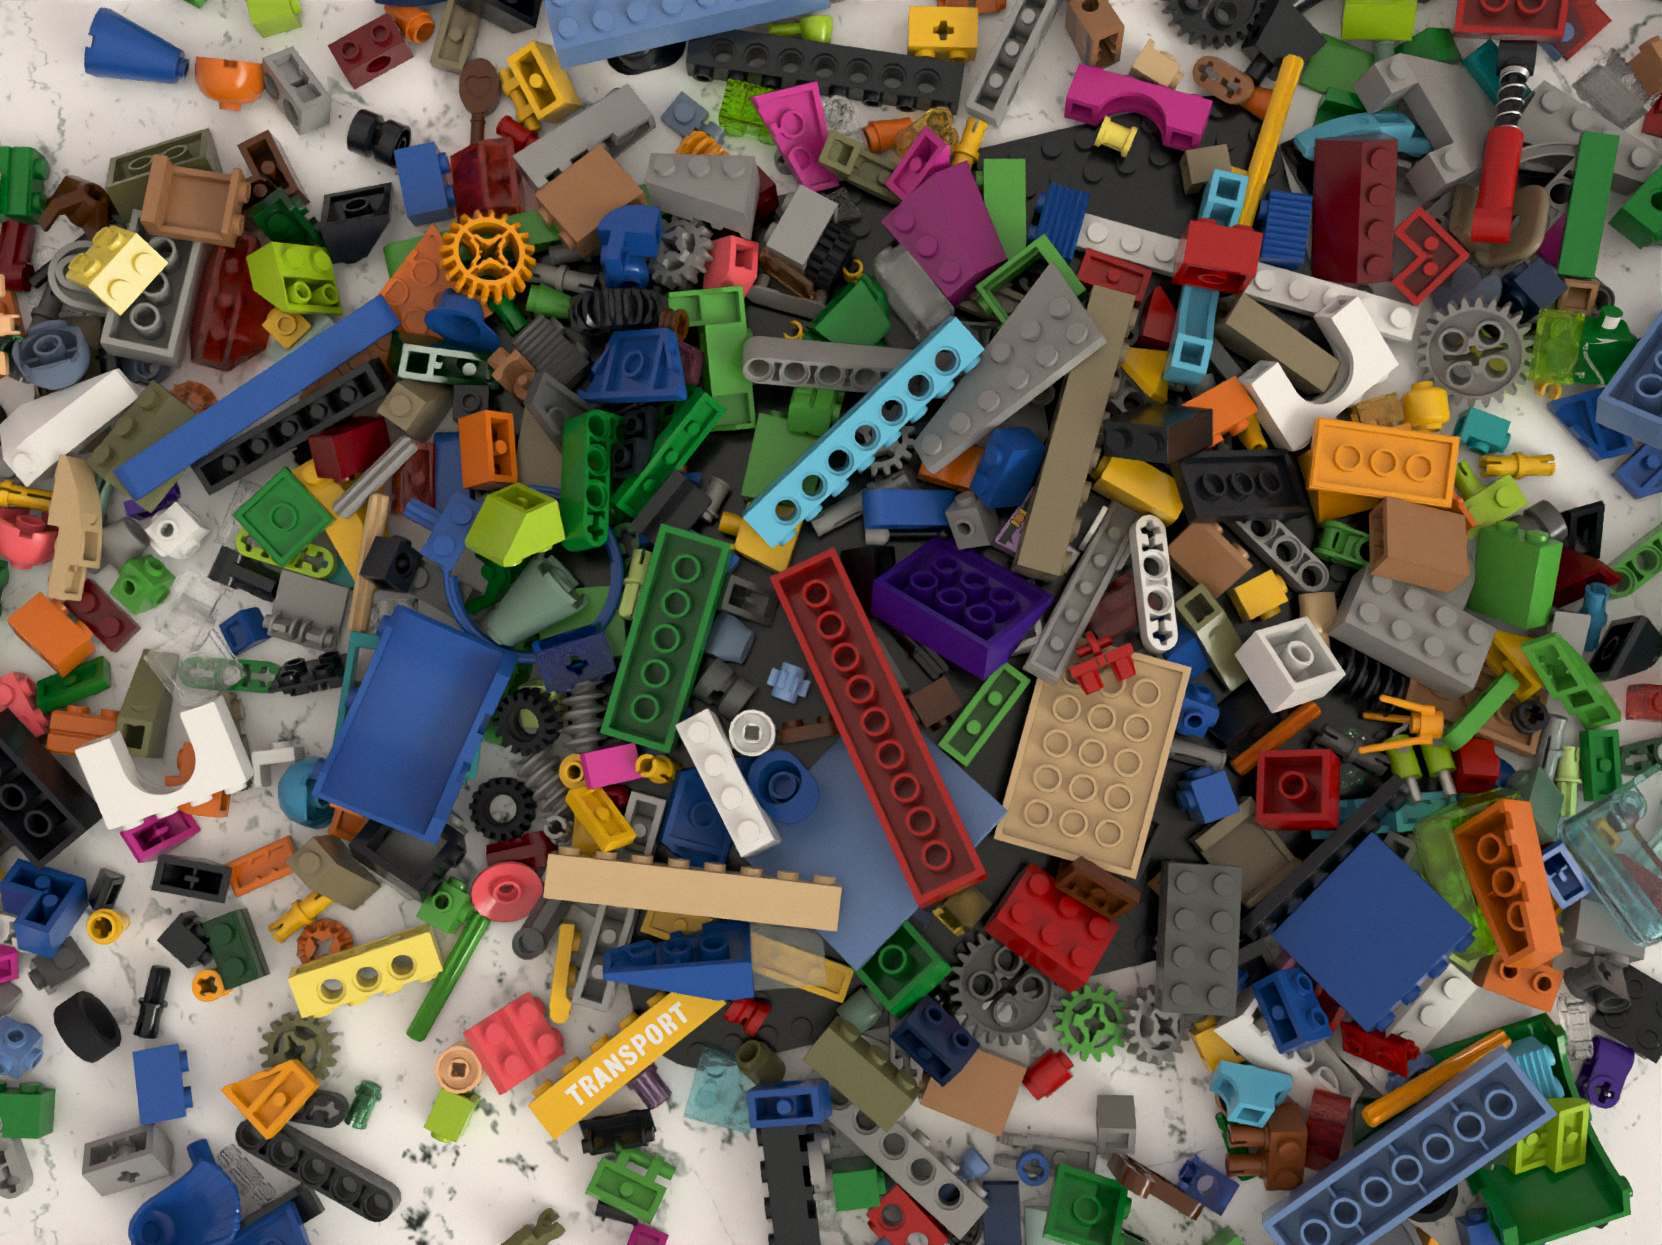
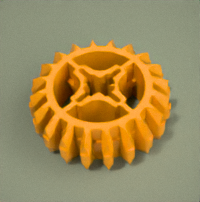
[439,209,536,305]

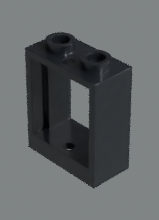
[348,819,467,904]

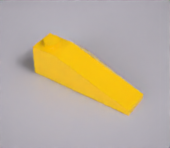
[292,459,389,593]

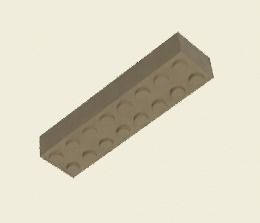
[1011,285,1139,583]

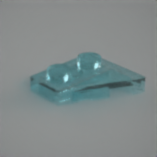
[683,1047,751,1134]

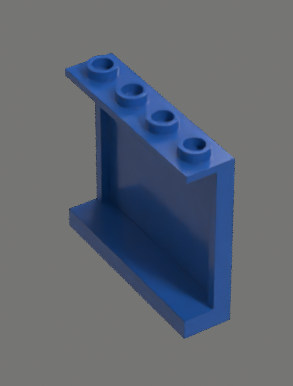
[1271,832,1478,1032]

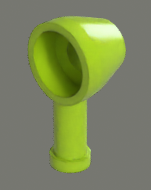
[769,15,833,43]

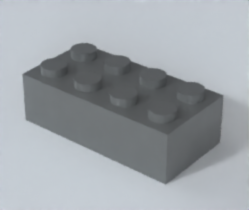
[1154,861,1242,1017]

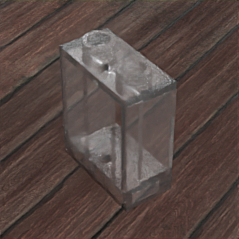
[872,243,955,343]

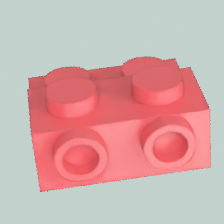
[0,671,51,742]
[463,992,566,1095]

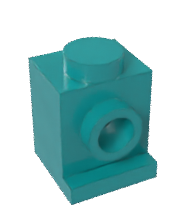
[1452,407,1511,455]

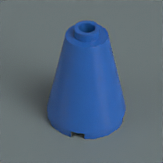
[84,7,189,84]

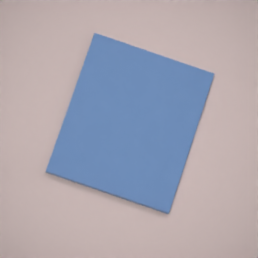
[735,732,1008,971]

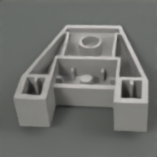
[1352,53,1498,204]

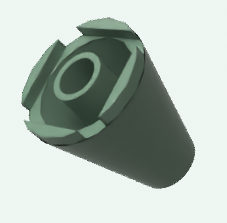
[487,552,588,646]

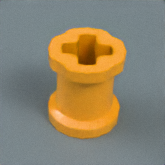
[192,967,233,1002]

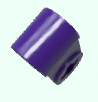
[1575,1034,1635,1109]

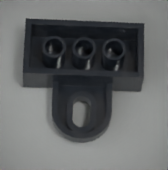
[0,708,103,870]

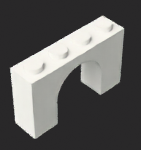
[1238,295,1398,452]
[74,695,255,831]
[675,708,783,859]

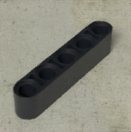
[235,1119,401,1222]

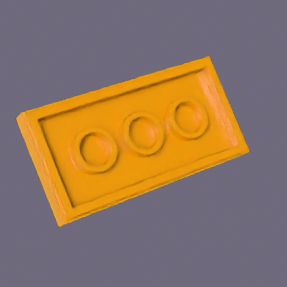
[1306,417,1460,509]

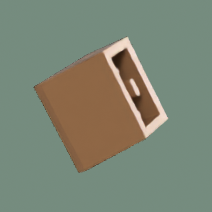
[1167,522,1253,600]

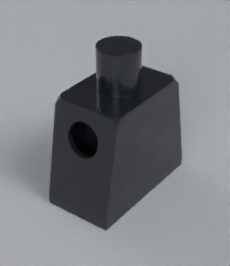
[1241,0,1327,87]

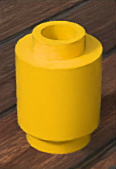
[559,753,586,789]

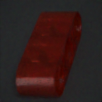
[1305,1088,1352,1172]

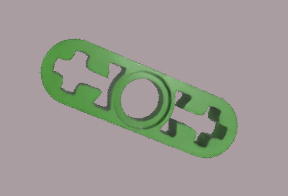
[1440,670,1520,752]

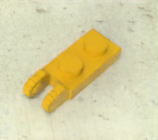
[549,919,582,1024]

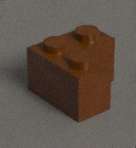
[237,130,311,234]

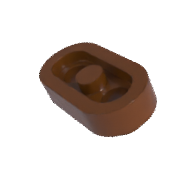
[776,714,840,745]

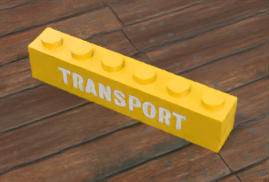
[528,990,728,1140]

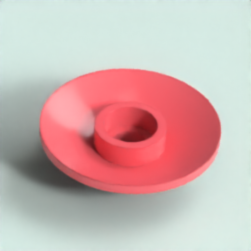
[471,861,543,922]

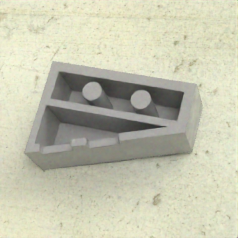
[645,153,761,240]

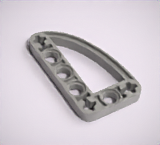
[1426,141,1578,278]

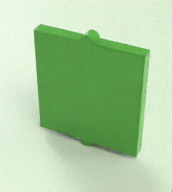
[1298,32,1374,95]

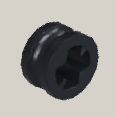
[1510,699,1549,735]

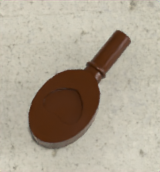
[459,58,501,154]

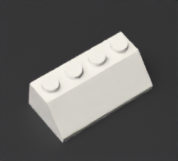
[1325,960,1478,1095]

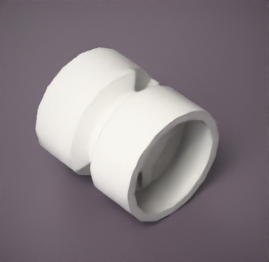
[729,710,777,757]

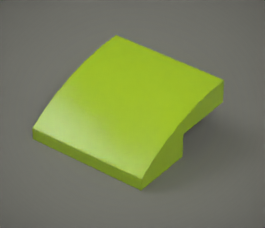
[1506,1098,1590,1175]

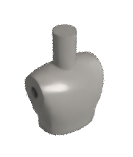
[87,517,150,574]

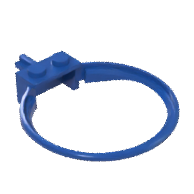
[403,485,624,664]

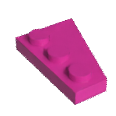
[749,81,839,192]

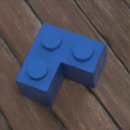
[0,858,89,959]

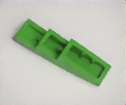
[1521,632,1621,730]

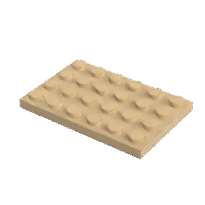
[993,638,1192,879]

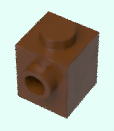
[907,676,963,731]

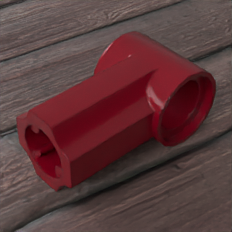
[0,220,36,293]
[486,830,559,869]

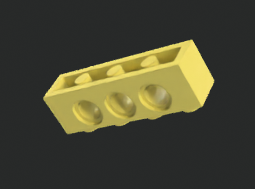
[288,923,444,1018]

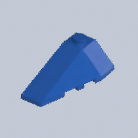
[603,920,754,1001]

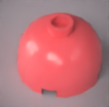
[0,507,59,570]

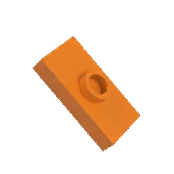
[224,835,297,898]

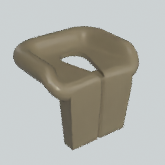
[1448,183,1550,268]

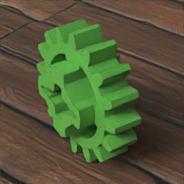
[1052,983,1127,1062]

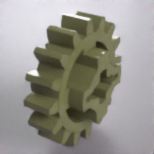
[259,1011,341,1080]

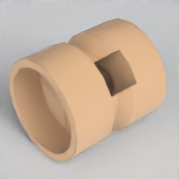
[435,1039,487,1094]

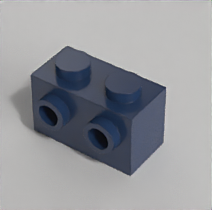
[1497,257,1568,324]
[889,994,981,1087]

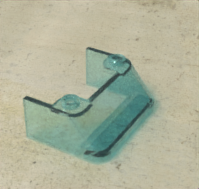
[1557,763,1662,947]

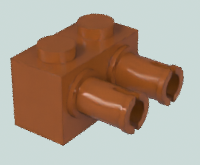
[1225,1103,1308,1191]

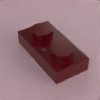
[63,578,141,653]

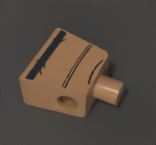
[1065,0,1125,69]

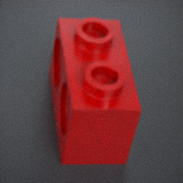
[866,1182,950,1245]

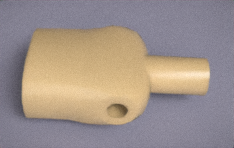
[1298,592,1337,651]

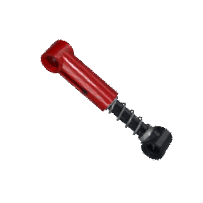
[1471,40,1537,244]

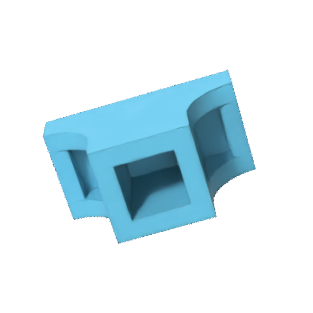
[1209,1060,1292,1128]

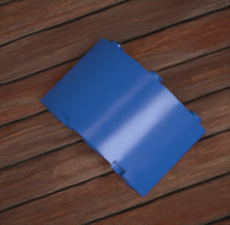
[310,604,519,845]

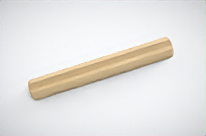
[347,493,390,633]

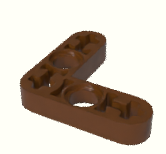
[1107,1153,1205,1221]

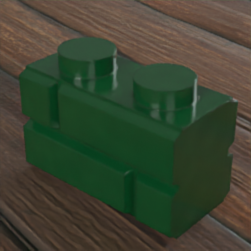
[202,908,271,991]

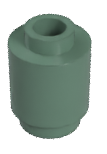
[836,987,886,1036]

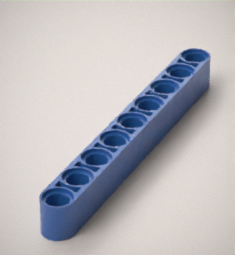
[113,294,402,502]

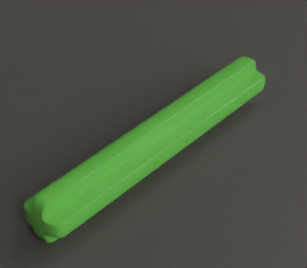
[406,911,491,1042]

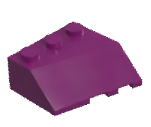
[881,160,1008,308]

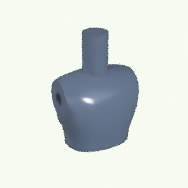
[704,612,756,664]

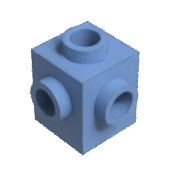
[0,1015,44,1080]

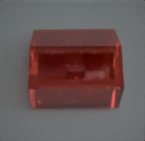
[450,136,526,224]

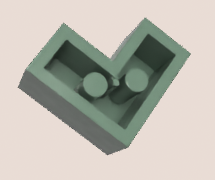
[1470,766,1564,845]

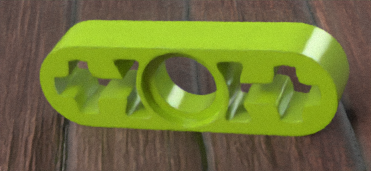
[235,528,338,579]

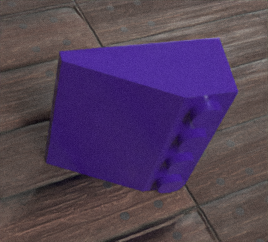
[871,537,1054,681]

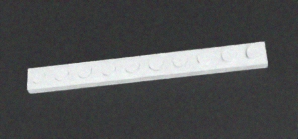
[1075,213,1420,343]

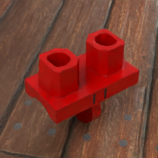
[1067,631,1136,696]

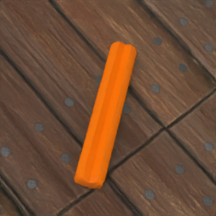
[1230,701,1321,776]

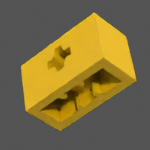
[907,6,978,64]

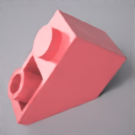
[703,235,759,298]

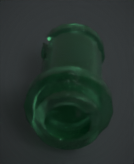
[344,1080,383,1130]

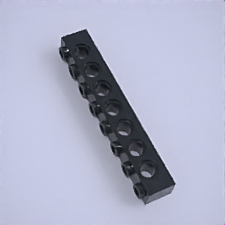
[686,29,965,118]

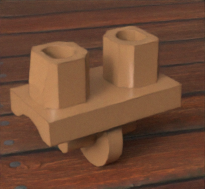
[487,347,537,406]

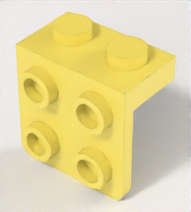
[66,225,168,316]

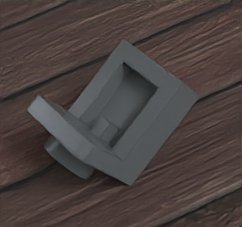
[27,935,90,995]

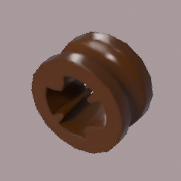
[659,308,689,341]

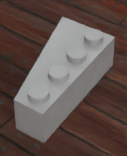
[1518,80,1662,196]
[513,83,656,193]

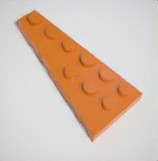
[299,223,493,401]

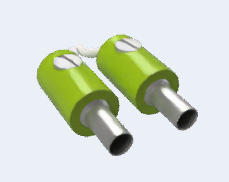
[1383,723,1457,805]

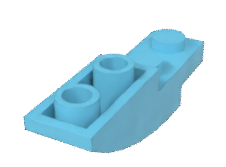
[1293,111,1435,161]

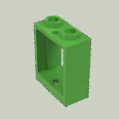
[975,233,1089,330]

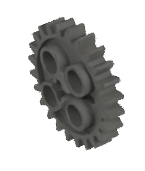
[946,933,1064,1046]

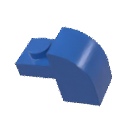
[597,205,663,283]

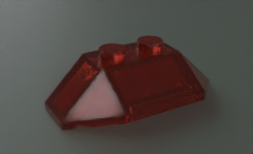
[190,233,275,373]

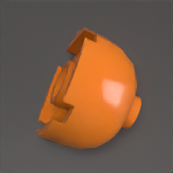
[195,56,265,111]

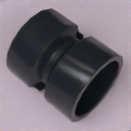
[347,109,411,169]

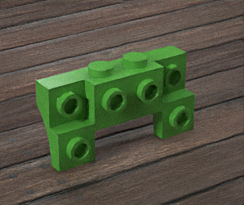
[666,286,756,432]

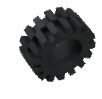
[803,222,858,292]
[492,687,564,756]
[469,777,537,841]

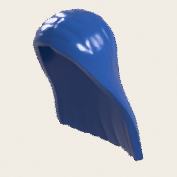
[128,1157,242,1245]

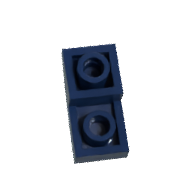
[982,1181,1022,1245]

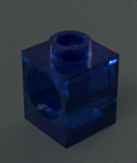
[1178,1154,1240,1216]

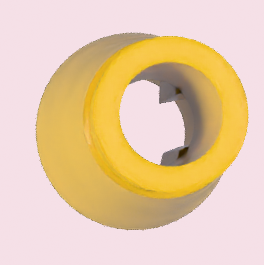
[86,909,130,945]

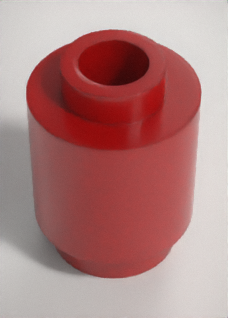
[1022,1048,1074,1101]

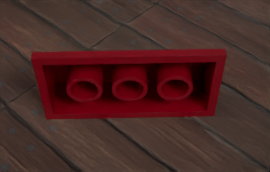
[1311,133,1398,284]

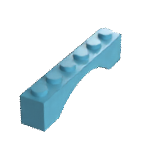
[1162,168,1249,388]

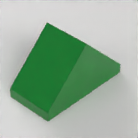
[1394,27,1462,65]

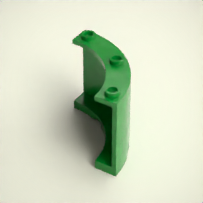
[1427,1012,1633,1245]

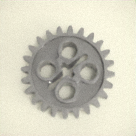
[1416,293,1537,408]

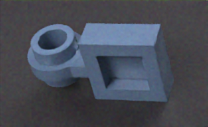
[661,91,726,146]

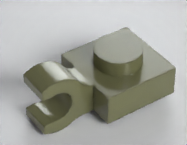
[501,1208,566,1245]

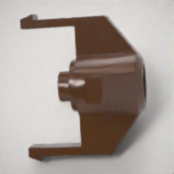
[38,175,119,241]

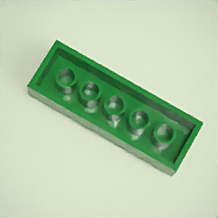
[600,523,735,754]

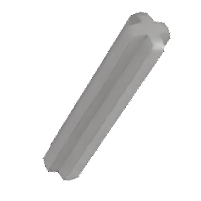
[332,435,418,519]

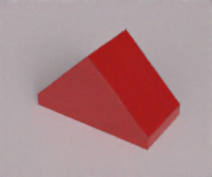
[1135,286,1177,351]

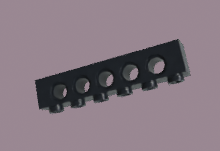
[190,357,395,496]

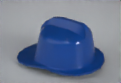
[424,288,501,352]
[748,750,820,825]

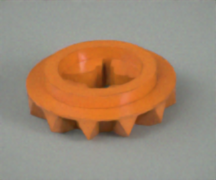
[296,919,354,964]

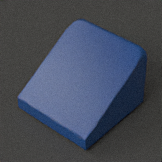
[219,607,272,656]

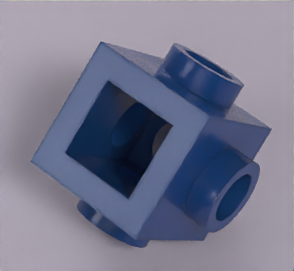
[1175,683,1220,738]

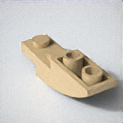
[47,454,103,601]

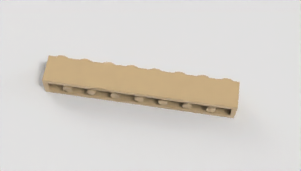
[543,845,843,932]

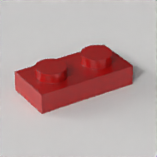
[1077,247,1153,306]

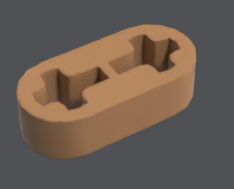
[1193,56,1254,105]

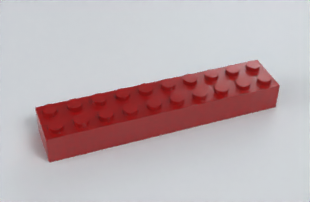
[769,547,989,909]

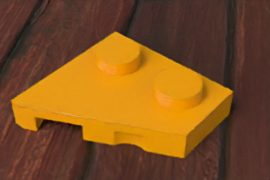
[221,1059,321,1140]

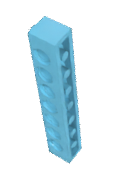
[740,316,985,549]

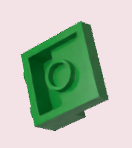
[1042,1163,1132,1245]

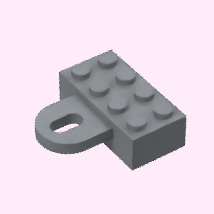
[48,209,210,369]
[1328,551,1497,701]

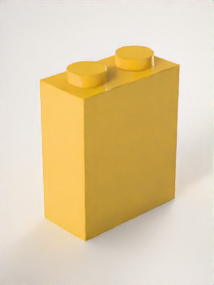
[1090,455,1183,528]

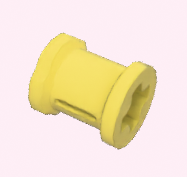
[1094,116,1138,158]

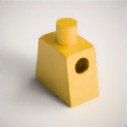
[718,502,803,574]

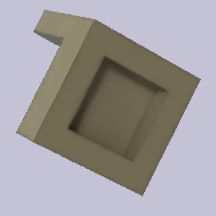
[1179,144,1232,195]

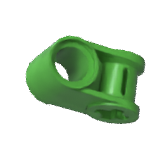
[1312,520,1369,571]

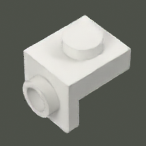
[249,741,305,787]

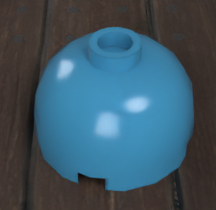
[278,757,335,830]

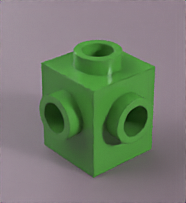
[109,554,176,615]
[416,876,475,934]

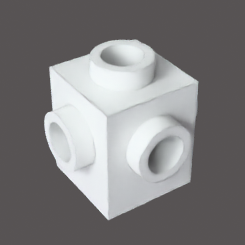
[145,502,211,560]

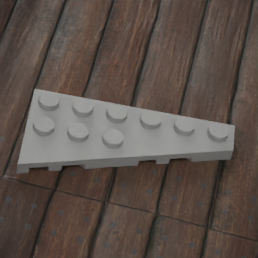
[912,261,1108,475]

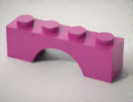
[1064,64,1213,151]

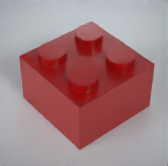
[1171,218,1263,294]
[1255,749,1341,831]

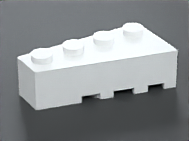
[1213,986,1364,1123]

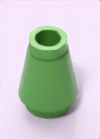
[526,283,572,319]

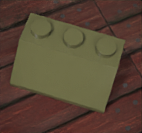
[105,128,223,225]
[85,380,199,513]
[802,1016,921,1133]

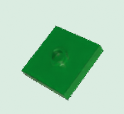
[232,467,336,568]

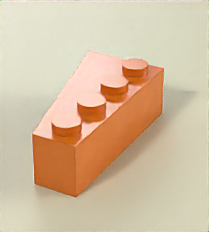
[1448,798,1563,969]

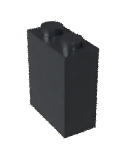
[1103,402,1213,464]

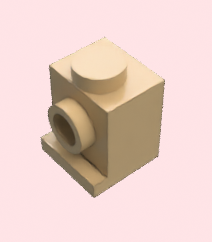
[1128,39,1184,90]

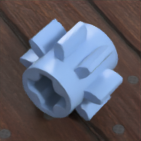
[766,662,811,704]

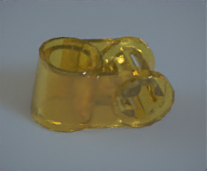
[891,106,959,160]

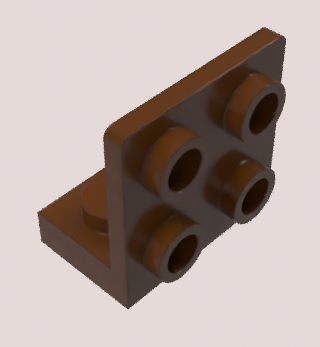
[1054,856,1141,922]

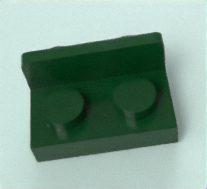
[247,186,327,248]

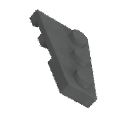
[523,371,595,454]

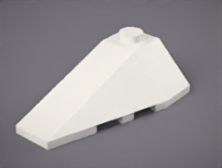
[0,368,140,487]

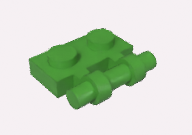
[585,1139,677,1224]

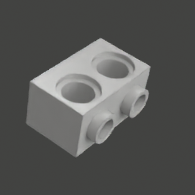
[262,46,332,136]

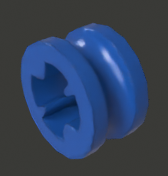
[1016,1150,1050,1186]

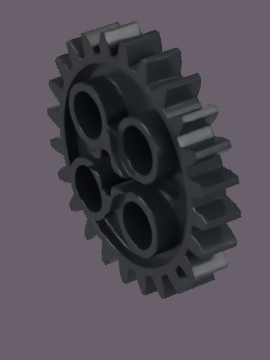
[1161,0,1267,50]

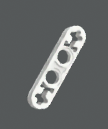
[1129,515,1178,654]

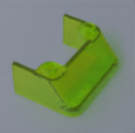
[1413,787,1564,960]

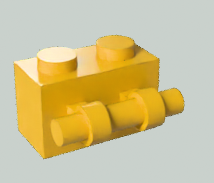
[498,40,583,132]

